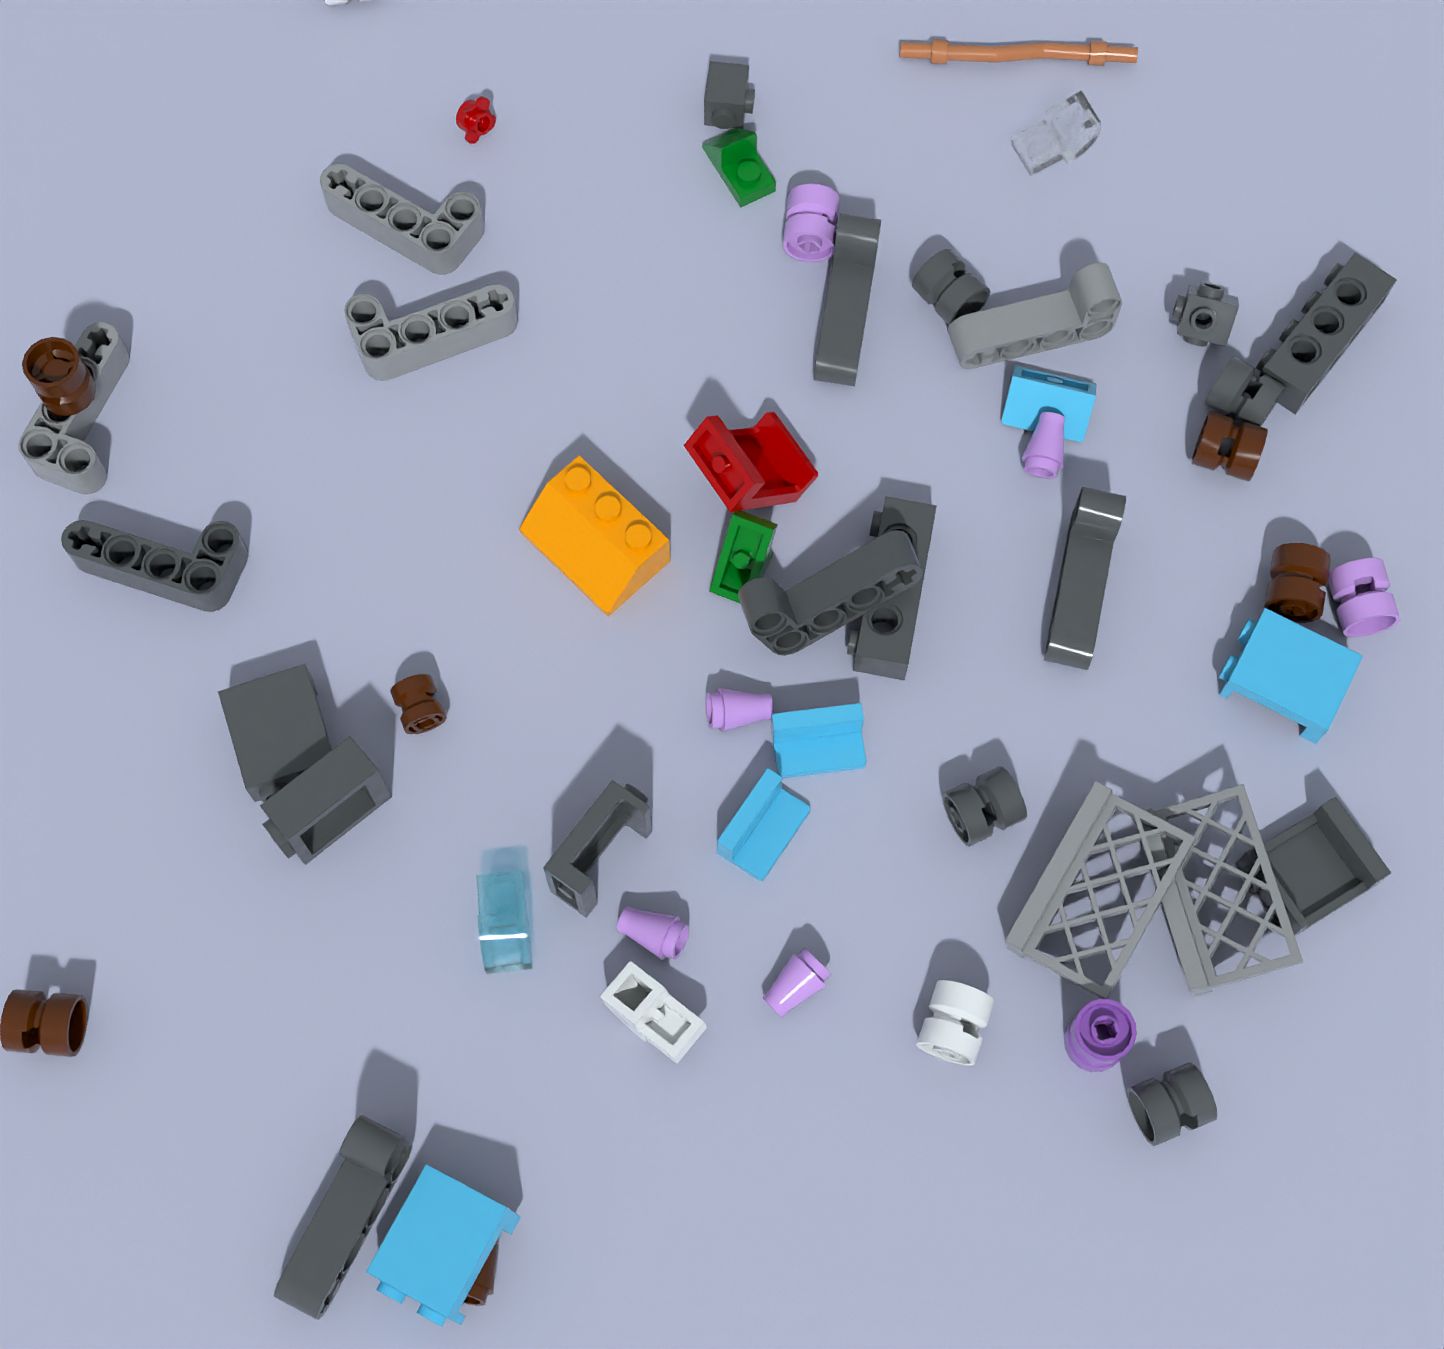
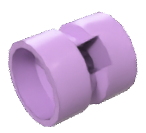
[783,183,840,262]
[1328,558,1401,637]

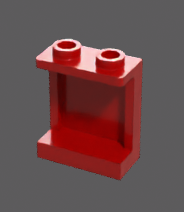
[683,412,818,512]

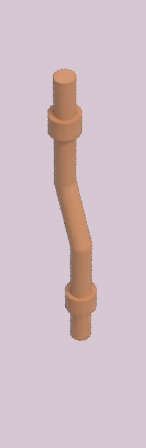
[900,39,1138,66]

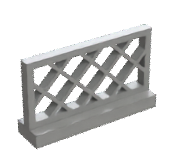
[1005,781,1196,999]
[1141,784,1304,996]

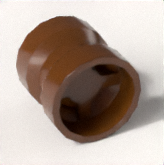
[390,674,447,734]

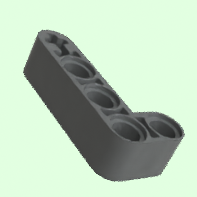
[814,214,881,386]
[1044,487,1126,670]
[61,520,249,612]
[738,530,923,656]
[274,1115,413,1320]

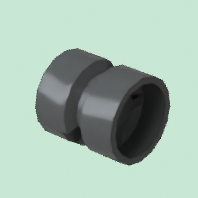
[912,249,991,325]
[1205,356,1286,427]
[942,766,1027,847]
[1127,1062,1218,1146]

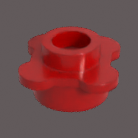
[456,96,496,144]

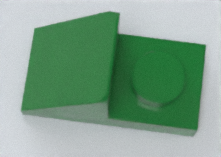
[702,127,776,208]
[709,511,778,604]

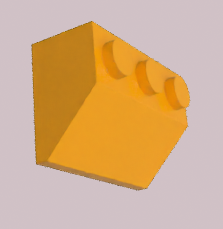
[519,455,670,617]

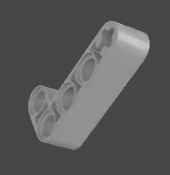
[320,164,484,275]
[948,262,1122,369]
[344,284,518,381]
[18,322,130,495]

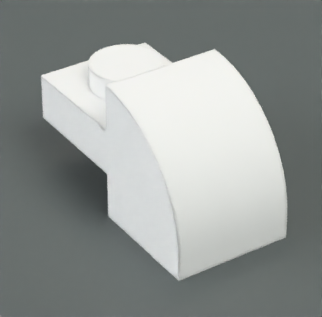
[600,961,707,1064]

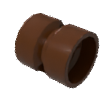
[22,337,96,416]
[1191,411,1268,482]
[1264,543,1331,623]
[0,989,88,1057]

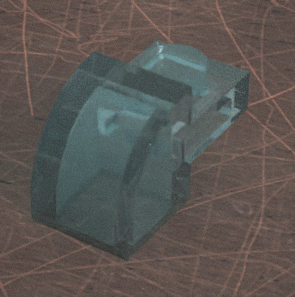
[476,870,533,974]

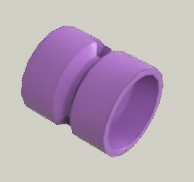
[1064,999,1137,1072]

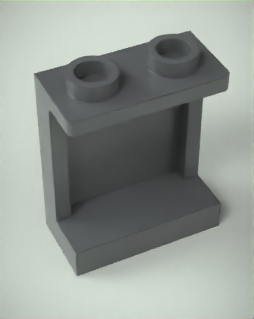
[218,664,332,802]
[543,780,652,918]
[1235,797,1391,936]

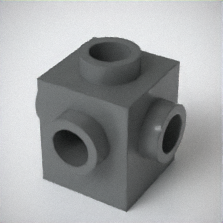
[1171,282,1239,347]

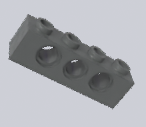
[1256,253,1397,415]
[847,496,937,680]

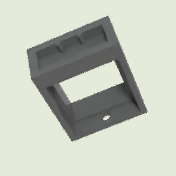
[260,736,392,865]

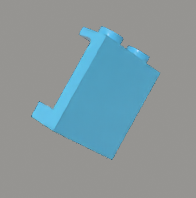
[1218,608,1363,744]
[366,1164,521,1327]

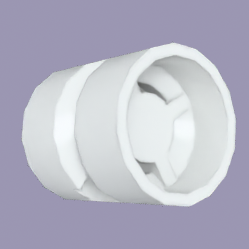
[916,980,995,1066]

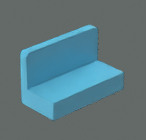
[1001,365,1097,442]
[771,703,866,778]
[717,768,810,881]

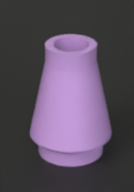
[1022,412,1065,479]
[706,688,773,732]
[617,906,689,960]
[762,948,831,1018]

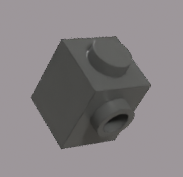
[704,61,755,129]

